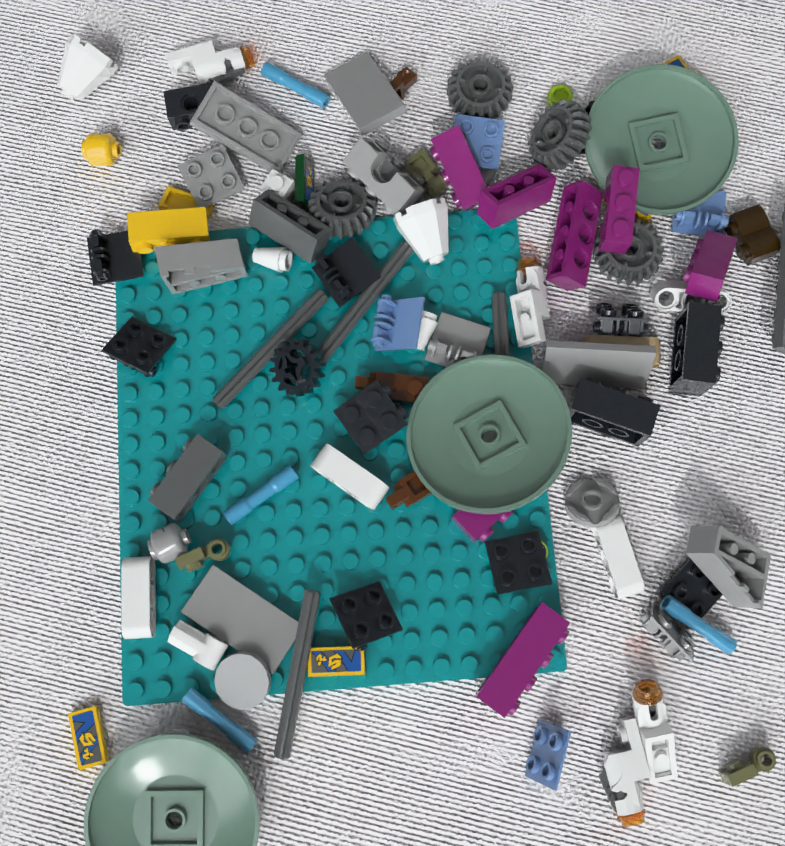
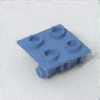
[454,114,505,170]
[671,190,729,236]
[371,295,425,351]
[525,719,571,791]

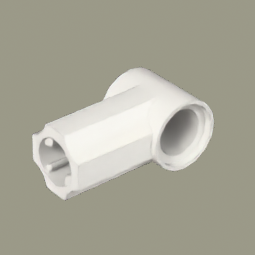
[167,620,228,670]

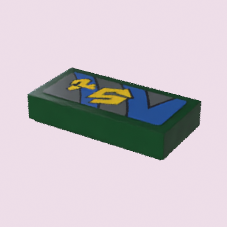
[295,154,314,212]

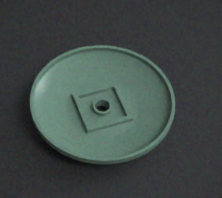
[585,64,739,215]
[406,354,572,514]
[84,733,260,846]

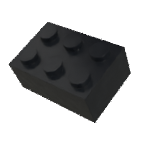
[668,301,725,397]
[568,378,661,447]

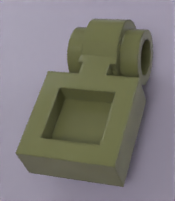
[405,149,448,199]
[175,538,231,573]
[718,746,776,787]

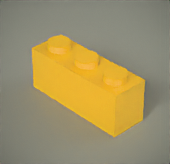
[127,207,210,254]

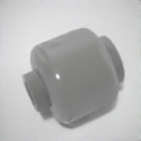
[147,523,191,563]

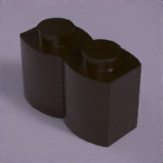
[725,204,781,266]

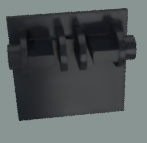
[87,229,144,286]
[311,237,381,308]
[589,302,651,337]
[101,317,176,377]
[484,531,552,595]
[658,556,722,618]
[330,581,403,652]

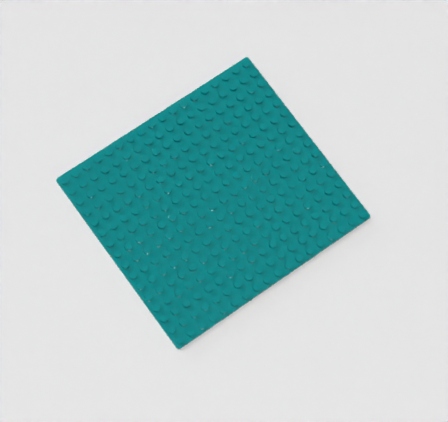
[115,210,567,706]

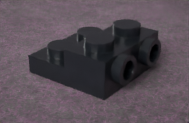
[333,380,409,455]

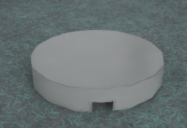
[565,477,620,528]
[214,651,272,710]

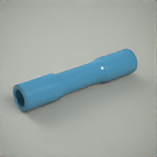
[261,62,330,109]
[223,465,299,525]
[660,595,737,654]
[181,687,258,754]

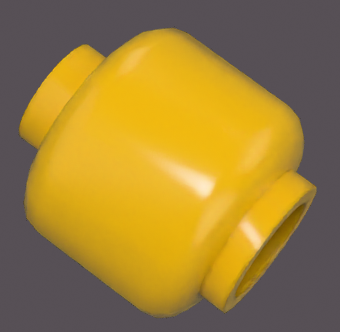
[81,133,122,166]

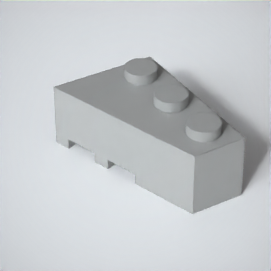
[154,238,248,295]
[686,525,771,609]

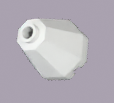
[57,34,118,101]
[394,198,449,265]

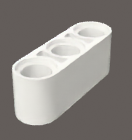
[650,281,732,314]
[310,443,389,510]
[592,515,645,600]
[121,556,156,639]

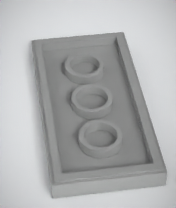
[324,52,407,136]
[190,80,302,173]
[541,340,656,389]
[181,565,299,674]

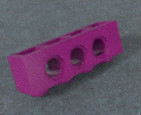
[546,180,603,291]

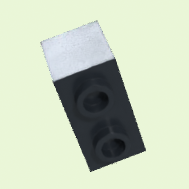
[163,83,213,130]

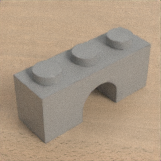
[342,137,425,215]

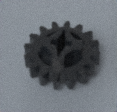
[269,339,326,397]

